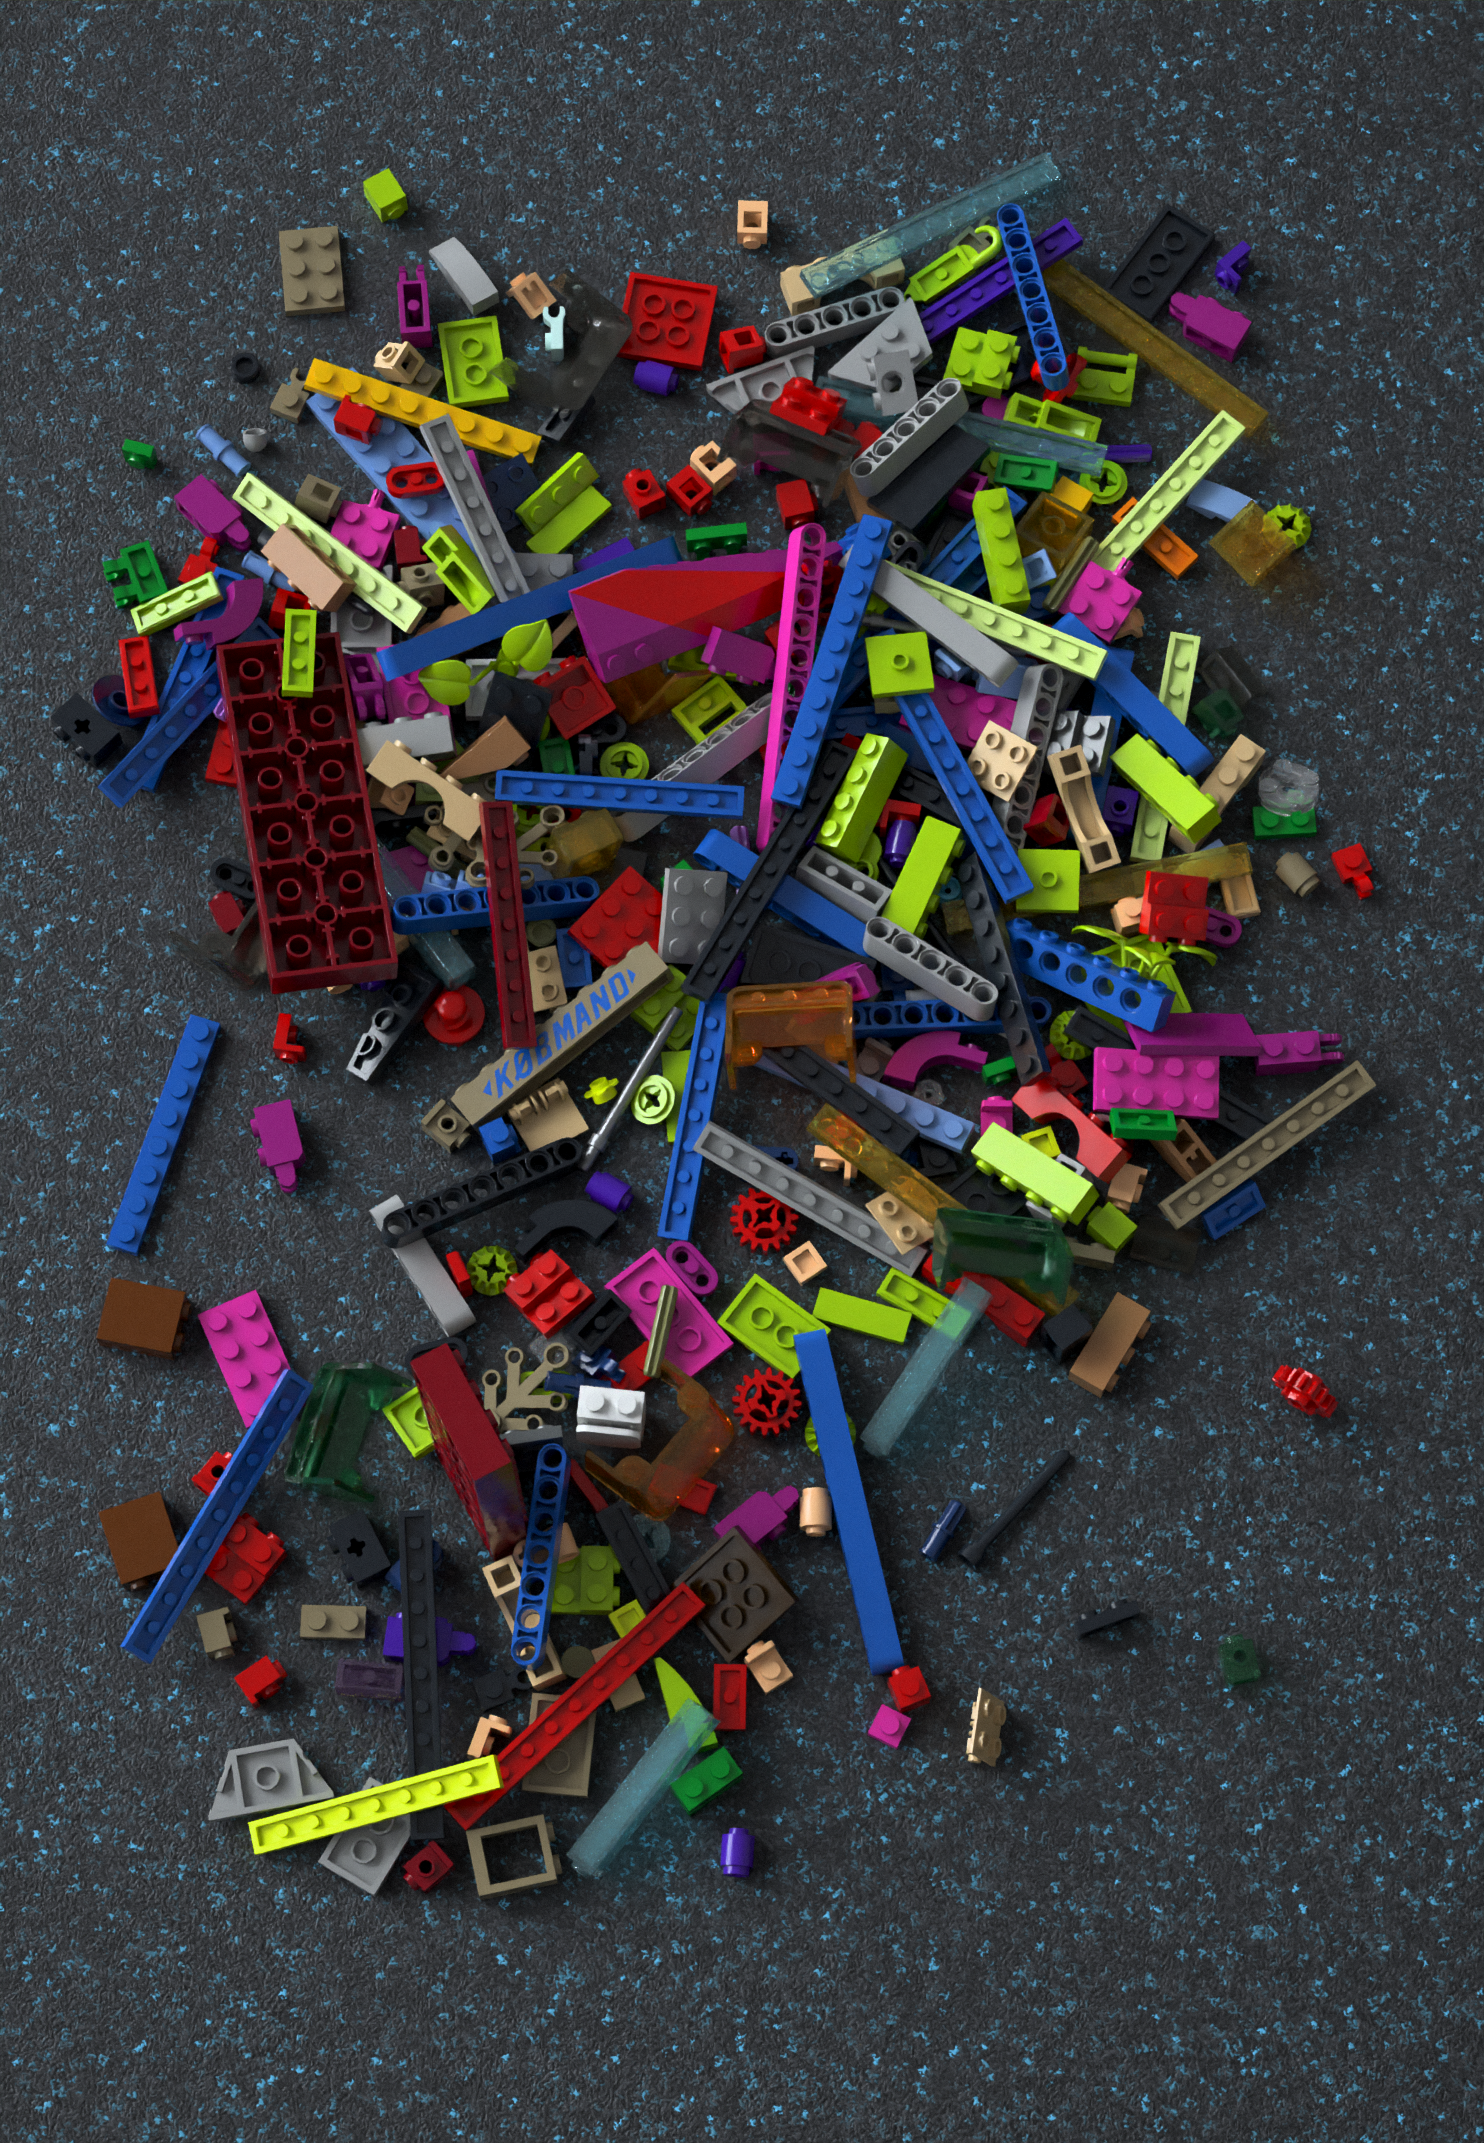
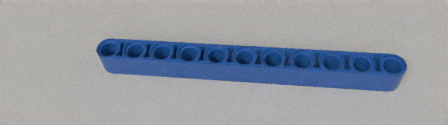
[376,536,683,682]
[793,1328,904,1676]

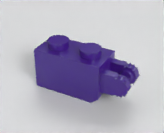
[383,1613,478,1667]

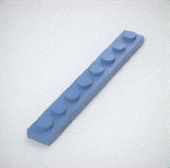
[735,1040,975,1154]

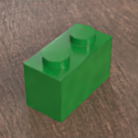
[670,1747,743,1817]

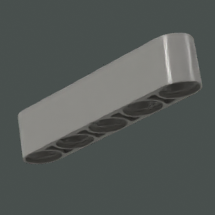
[765,286,904,359]
[850,378,969,497]
[863,917,998,1021]
[369,1195,477,1337]

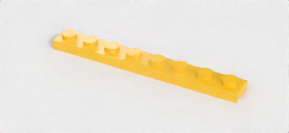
[304,358,541,467]

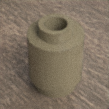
[1275,852,1321,898]

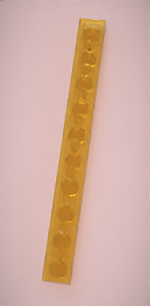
[1041,259,1269,438]
[942,842,1253,936]
[806,1103,1080,1317]

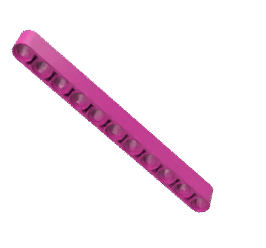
[756,523,826,853]

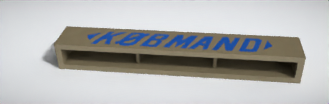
[450,942,674,1135]

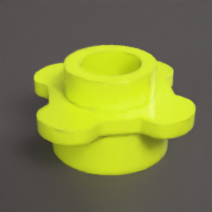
[584,1077,619,1105]

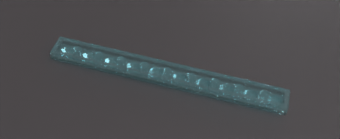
[799,152,1061,299]
[816,376,1108,477]

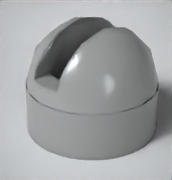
[243,428,267,453]

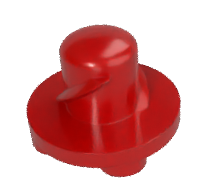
[1031,353,1087,404]
[423,984,485,1047]

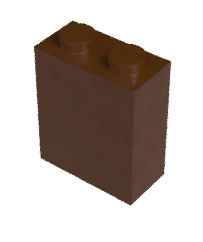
[96,1277,192,1360]
[98,1491,179,1592]

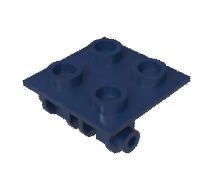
[482,453,541,533]

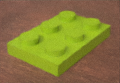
[437,315,509,408]
[716,1274,831,1380]

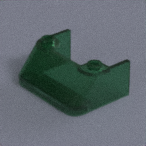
[932,1207,1074,1304]
[284,1363,413,1503]

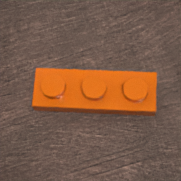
[1112,497,1199,580]

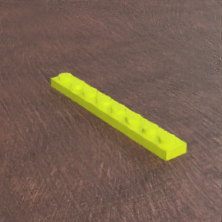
[248,1755,504,1855]

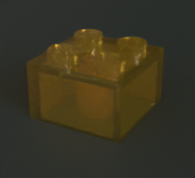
[1015,491,1095,580]
[1208,500,1297,589]
[544,808,624,879]

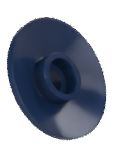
[92,675,147,727]

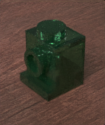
[1190,687,1245,740]
[1217,1634,1261,1687]

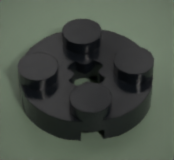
[578,734,599,777]

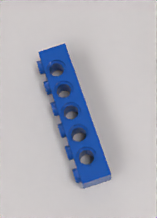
[1005,918,1176,1032]

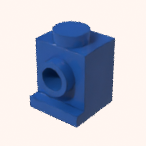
[478,1117,522,1165]

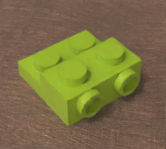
[943,327,1021,399]
[630,964,700,1051]
[551,1546,620,1615]

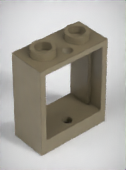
[466,1814,562,1900]

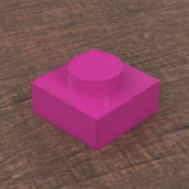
[867,1704,911,1749]

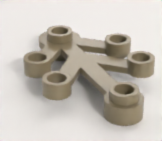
[424,771,497,872]
[465,805,566,889]
[482,1343,572,1434]

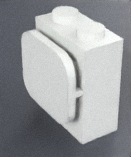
[576,1385,646,1449]

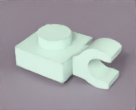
[543,306,566,362]

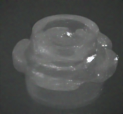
[913,1080,944,1106]

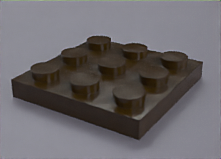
[669,1525,800,1663]

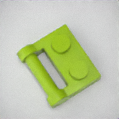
[1071,346,1138,407]
[671,674,747,745]

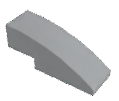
[429,237,499,316]

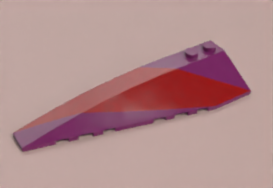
[568,541,844,683]

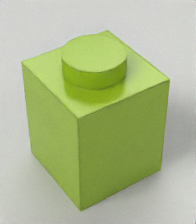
[363,168,408,223]
[1086,1202,1138,1256]

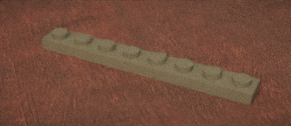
[1158,1060,1376,1231]

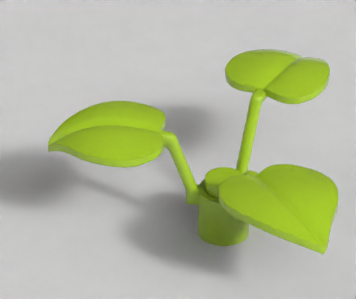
[418,619,553,741]
[1071,925,1217,1002]

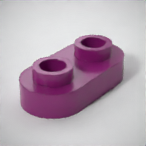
[1205,906,1242,948]
[666,1240,718,1297]

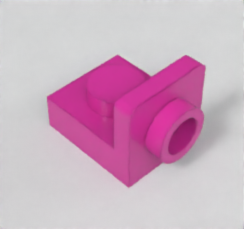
[980,1096,1013,1137]

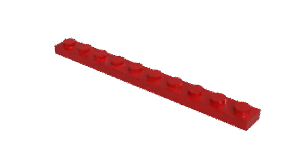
[443,1582,705,1831]

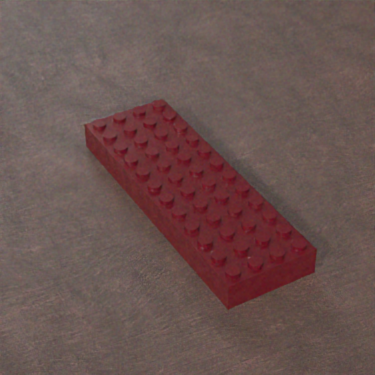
[216,632,398,994]
[410,1343,529,1562]

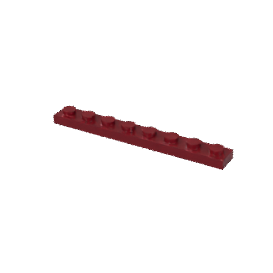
[479,801,537,1050]

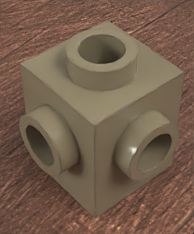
[397,562,445,608]

